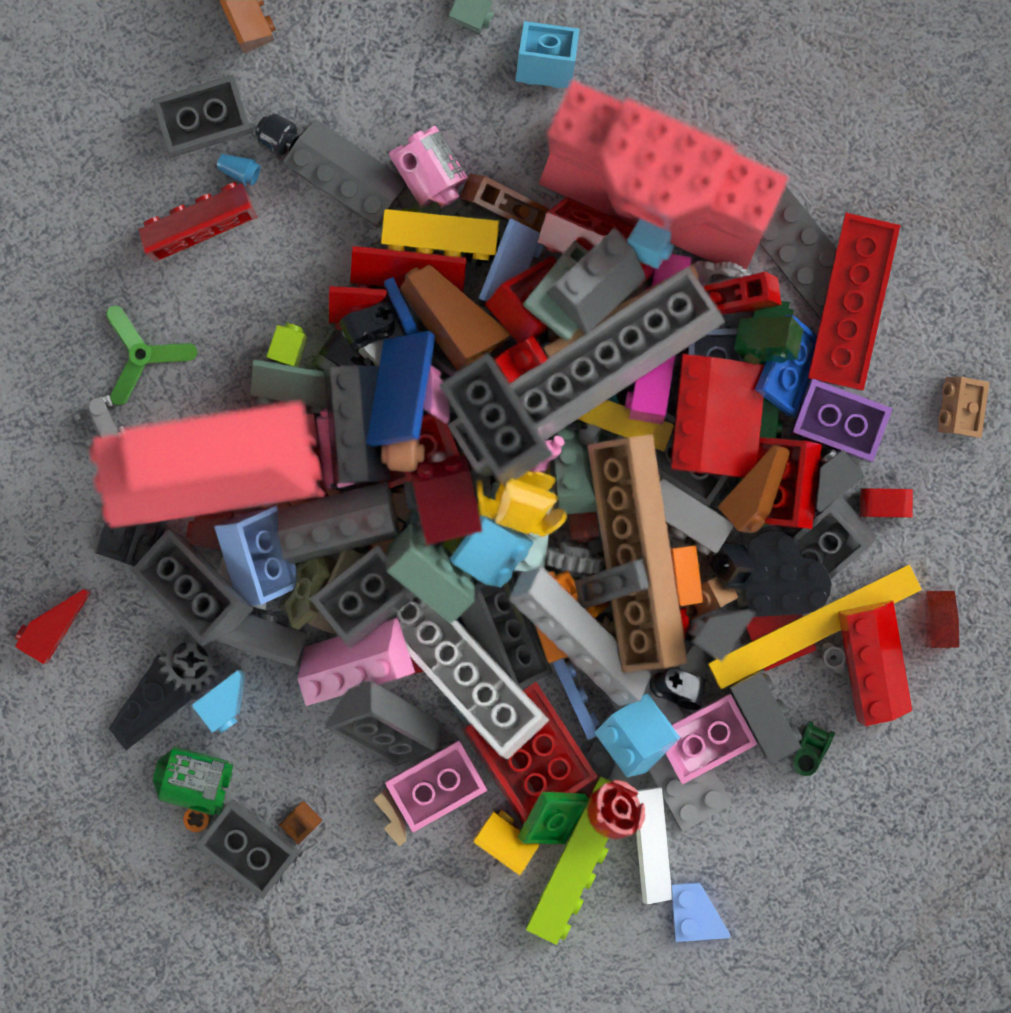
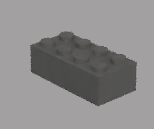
[440,353,554,486]

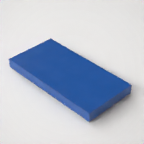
[366,331,435,447]

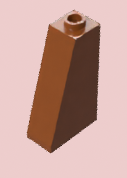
[399,265,510,371]

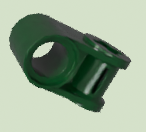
[791,720,835,776]

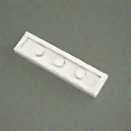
[636,787,672,904]

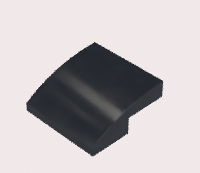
[95,520,169,567]

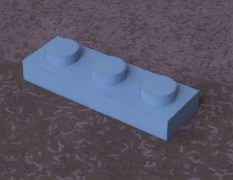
[552,658,600,740]

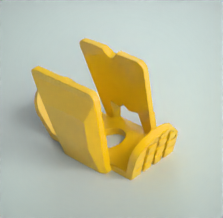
[477,471,566,537]

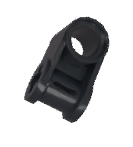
[339,302,396,349]
[318,330,373,367]
[650,668,706,710]

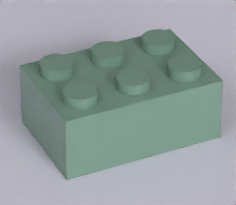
[387,523,474,624]

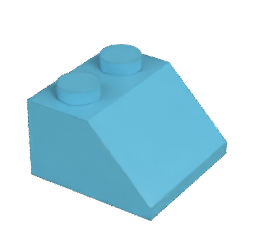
[516,21,579,89]
[449,515,534,587]
[192,669,245,733]
[595,694,681,777]

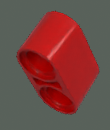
[859,488,913,518]

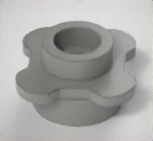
[818,642,846,673]

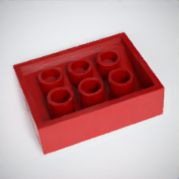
[139,182,258,263]
[670,354,765,478]
[461,682,598,824]

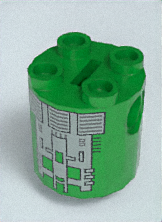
[152,746,233,816]

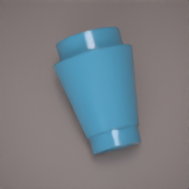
[217,154,261,186]

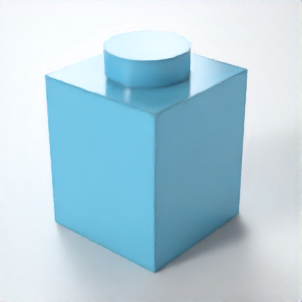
[627,219,674,269]

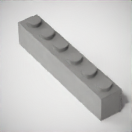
[509,567,651,707]

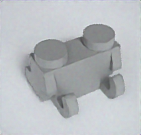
[74,395,125,447]

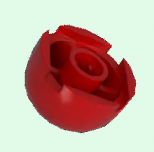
[587,780,645,840]

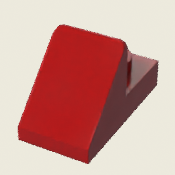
[492,335,548,384]

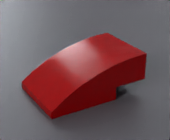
[380,413,460,488]

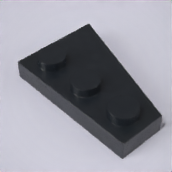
[109,654,194,751]

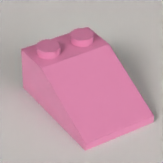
[666,692,758,785]

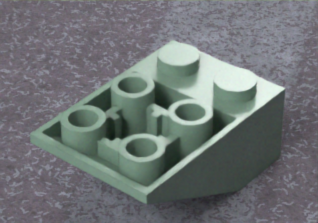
[523,240,588,341]

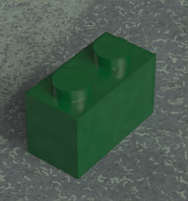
[734,316,803,364]

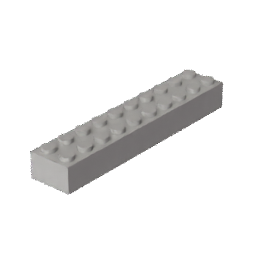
[448,266,724,480]

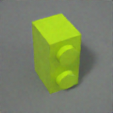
[267,322,308,367]

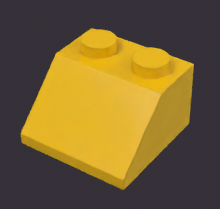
[473,810,539,876]

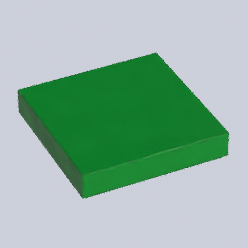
[518,792,589,844]

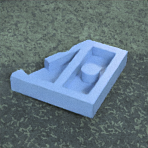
[671,882,730,942]

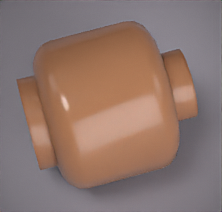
[382,440,424,471]

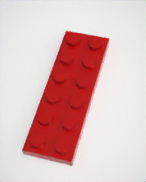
[807,213,901,391]

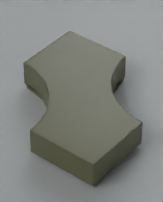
[284,556,330,629]

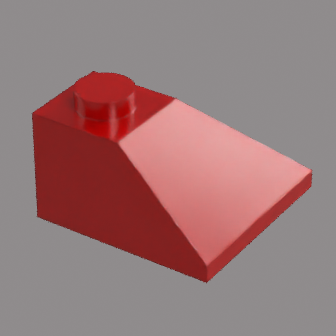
[329,286,389,331]

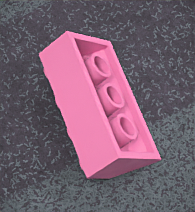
[298,618,415,706]

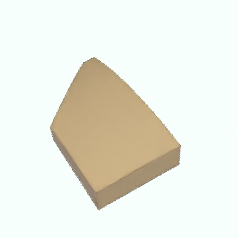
[374,788,406,847]

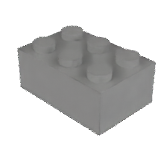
[660,478,734,555]

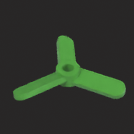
[106,306,198,406]

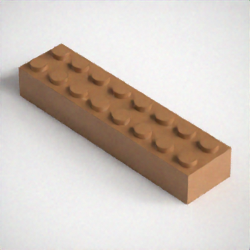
[588,435,687,672]

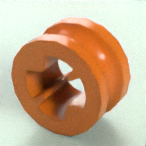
[183,809,210,832]

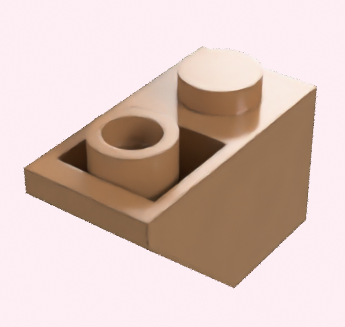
[679,577,738,621]

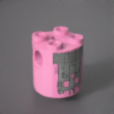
[388,126,468,208]

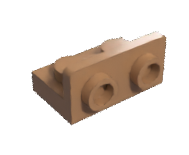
[938,377,990,438]

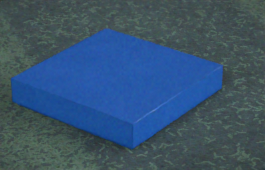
[384,277,419,335]

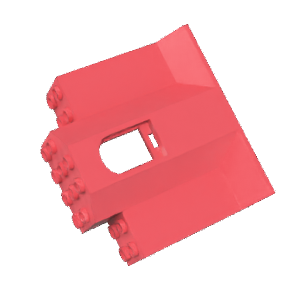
[538,80,788,270]
[90,402,328,528]

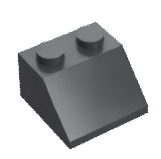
[814,450,865,513]

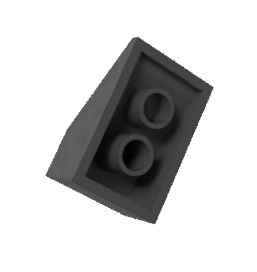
[792,496,878,579]

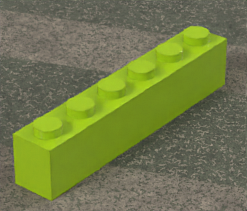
[526,775,611,945]

